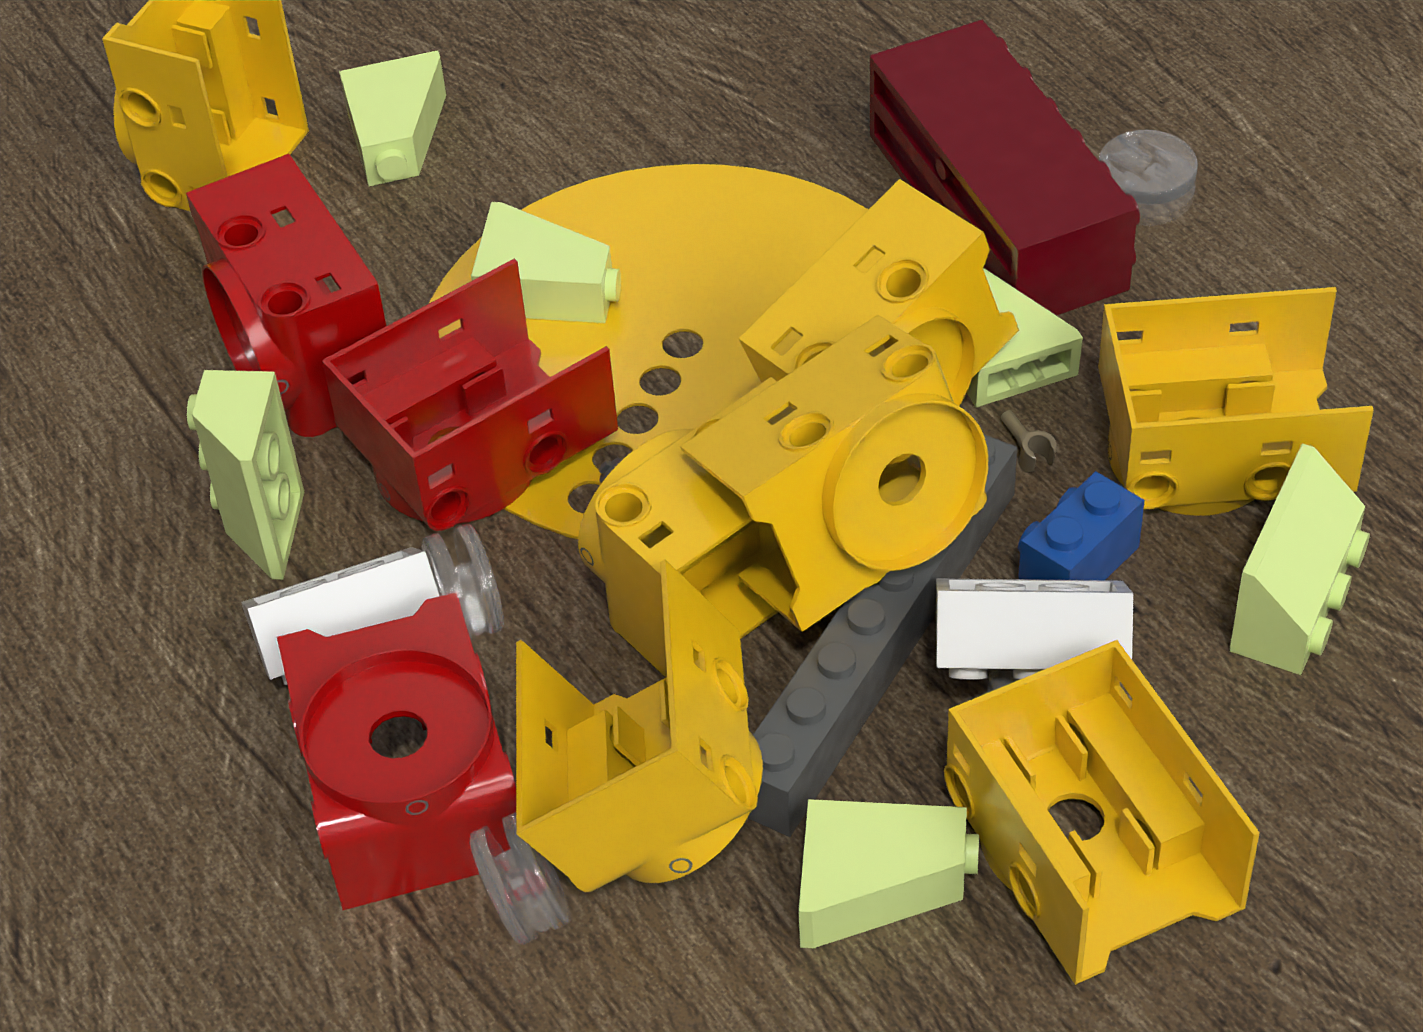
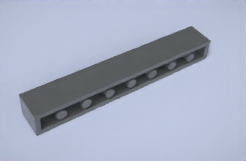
[747,434,1017,837]

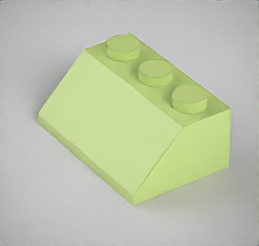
[187,370,304,580]
[1230,443,1370,675]

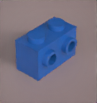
[1018,471,1145,580]

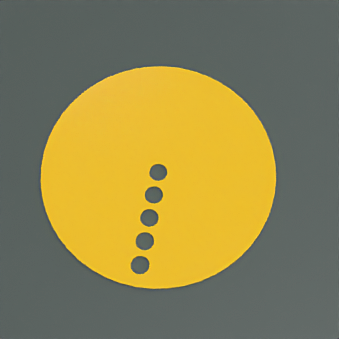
[429,164,897,539]

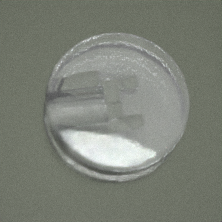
[1098,130,1198,226]
[421,524,504,640]
[469,812,571,945]

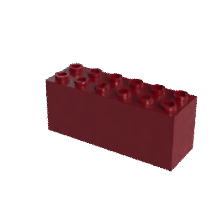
[870,19,1140,316]

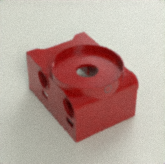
[186,154,386,437]
[322,258,618,531]
[277,592,527,910]

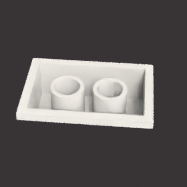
[241,547,439,685]
[936,578,1133,679]

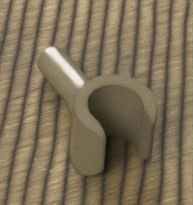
[1001,410,1057,472]

